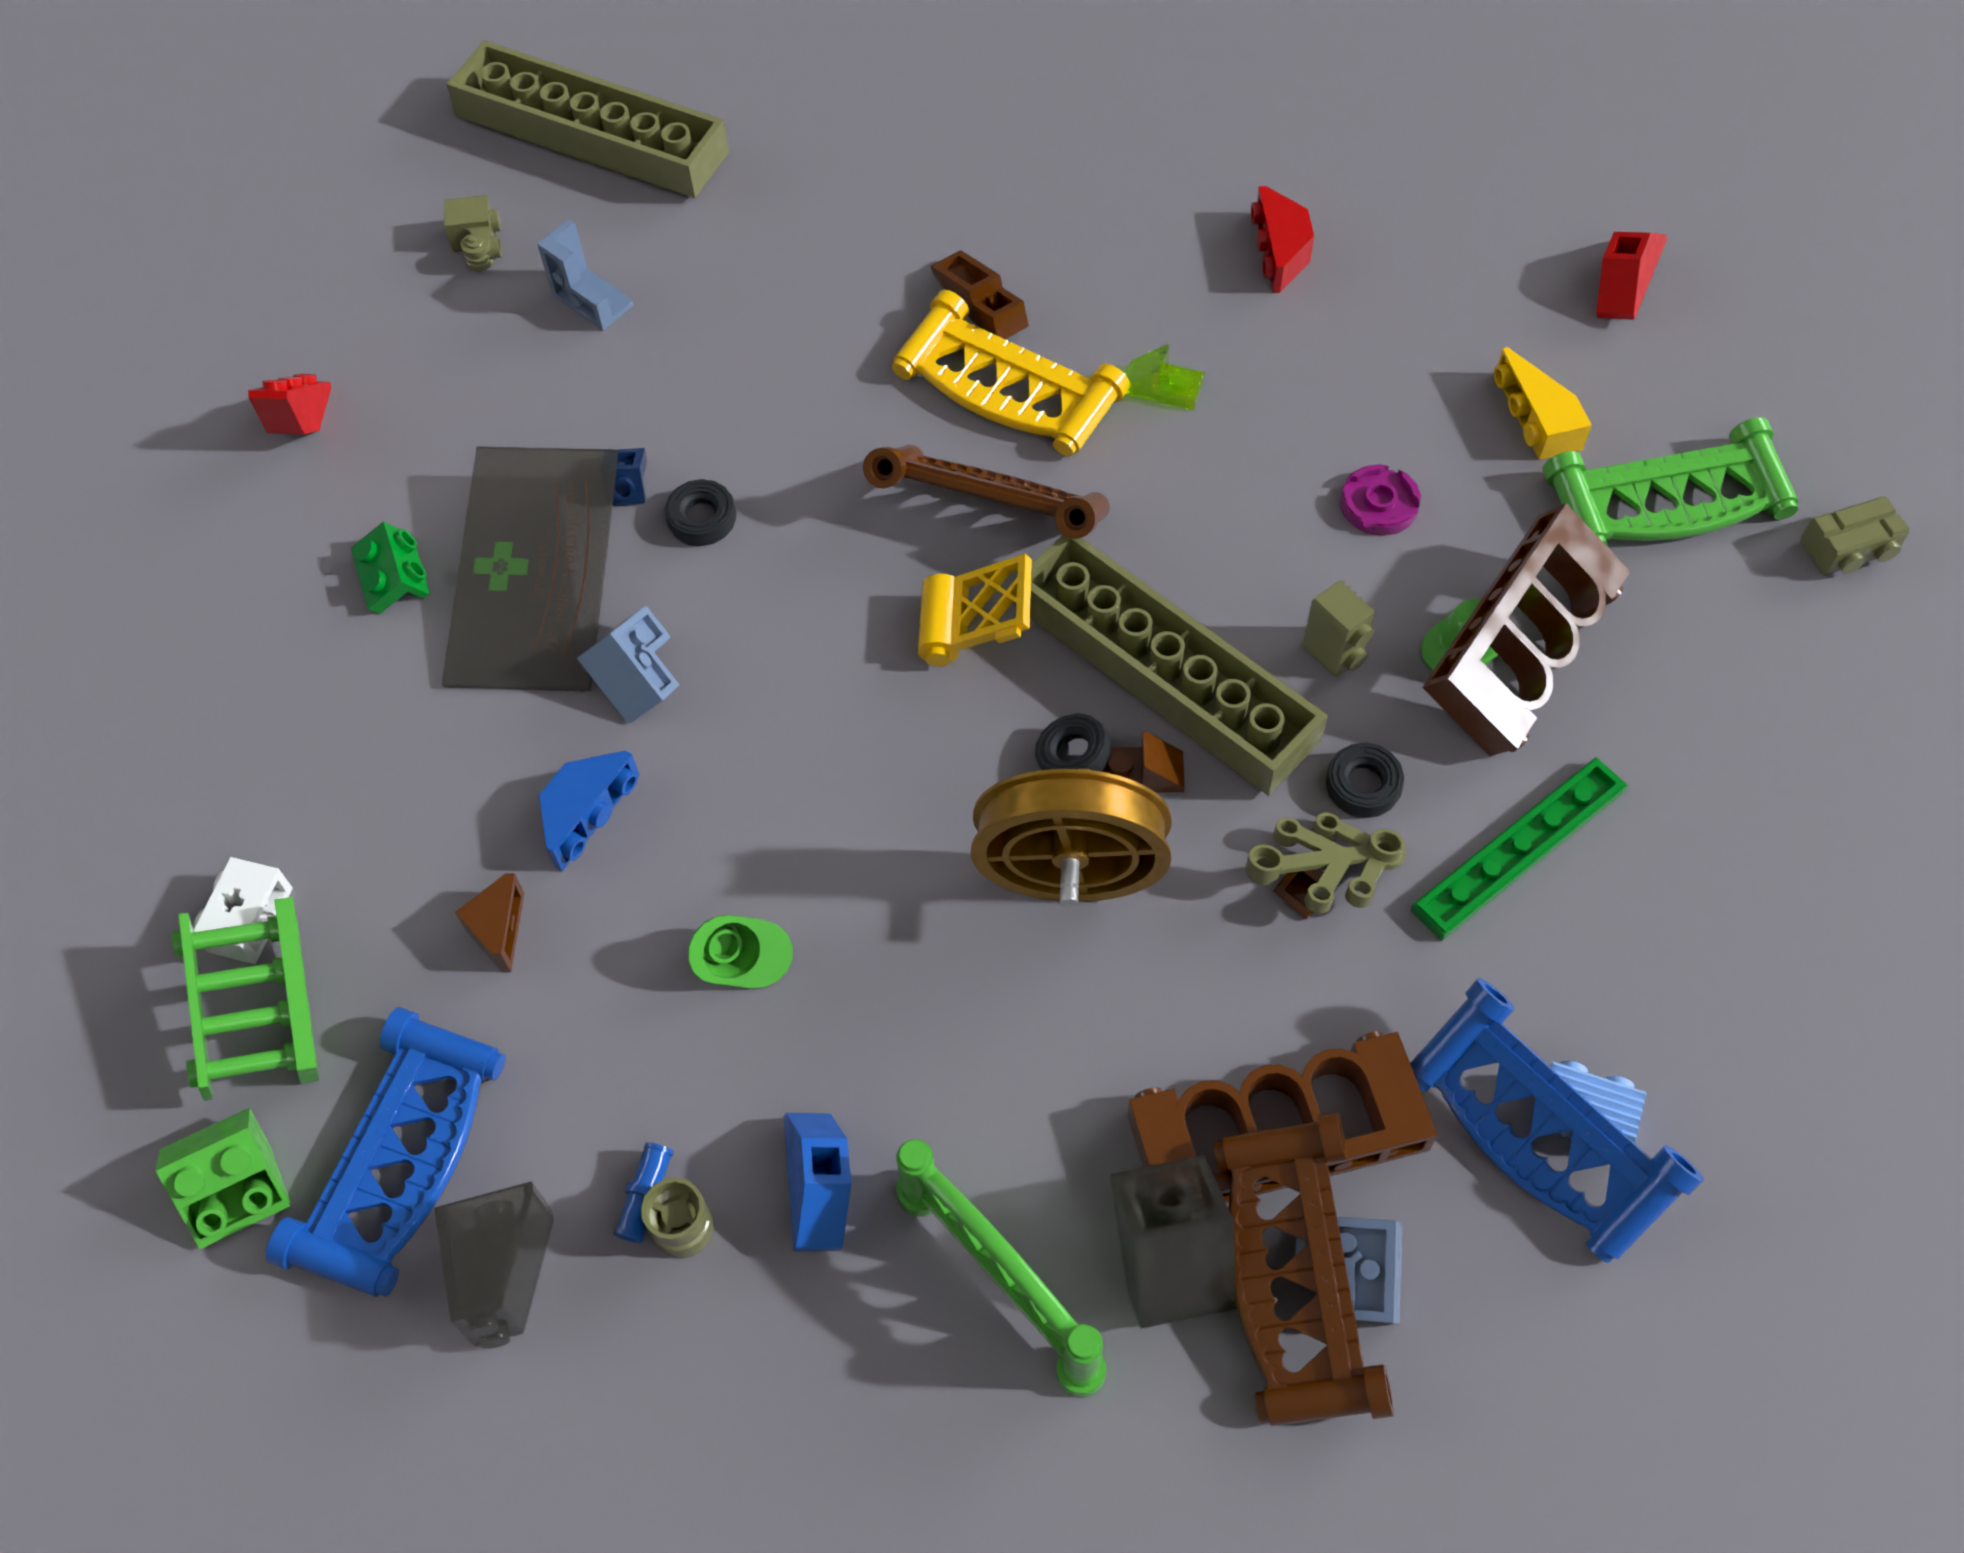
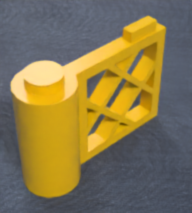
[918,553,1032,667]

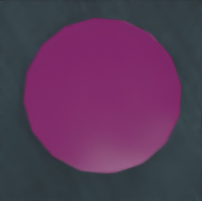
[1340,464,1421,536]

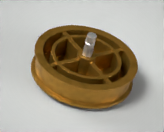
[971,769,1172,907]

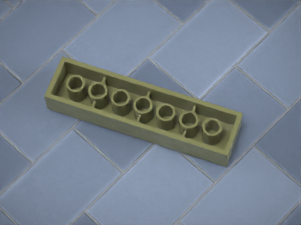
[446,40,729,198]
[1015,535,1328,796]

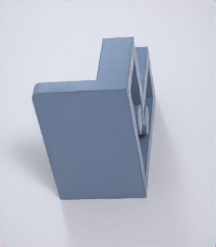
[537,219,633,331]
[577,605,679,723]
[1295,1217,1403,1324]

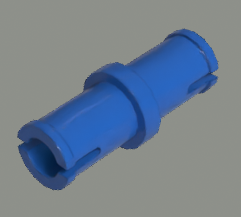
[613,1142,674,1244]

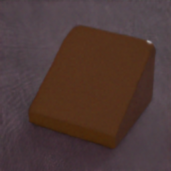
[1273,869,1340,919]

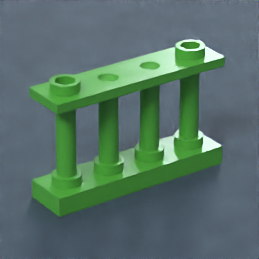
[172,897,319,1101]

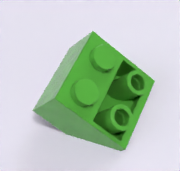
[155,1107,291,1249]

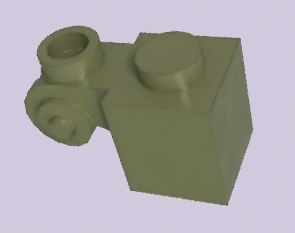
[444,195,502,271]

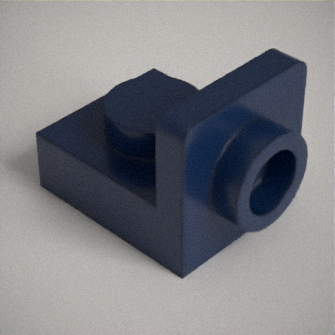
[601,448,647,506]

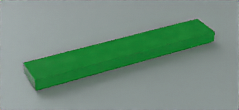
[1410,757,1628,941]

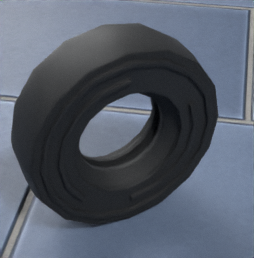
[665,479,736,546]
[1035,713,1112,772]
[1326,742,1405,818]

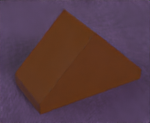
[455,873,524,972]

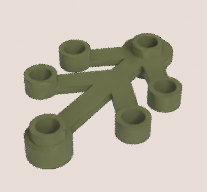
[1245,812,1406,914]

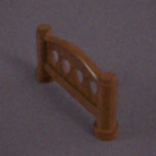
[863,445,1110,539]
[1214,1112,1394,1426]

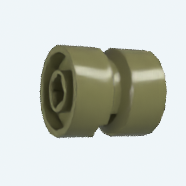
[641,1177,714,1258]

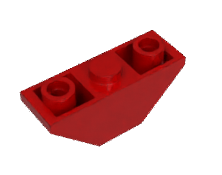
[1251,186,1314,293]
[1596,232,1667,320]
[248,374,331,435]

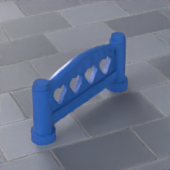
[1410,978,1704,1263]
[265,1007,506,1297]

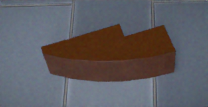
[931,250,1029,339]

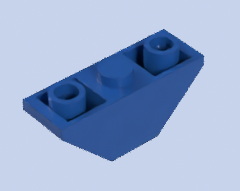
[539,750,639,871]
[783,1113,852,1251]

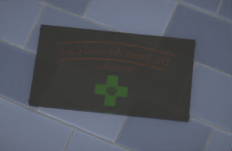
[442,446,619,692]

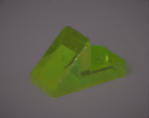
[1126,344,1205,410]

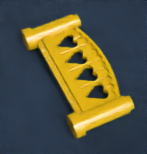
[892,290,1130,457]

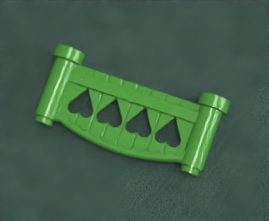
[1542,417,1798,546]
[896,1139,1106,1398]

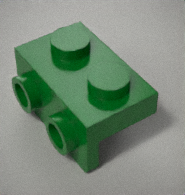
[350,521,430,614]

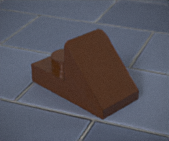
[1102,732,1185,793]

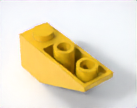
[1494,347,1592,460]

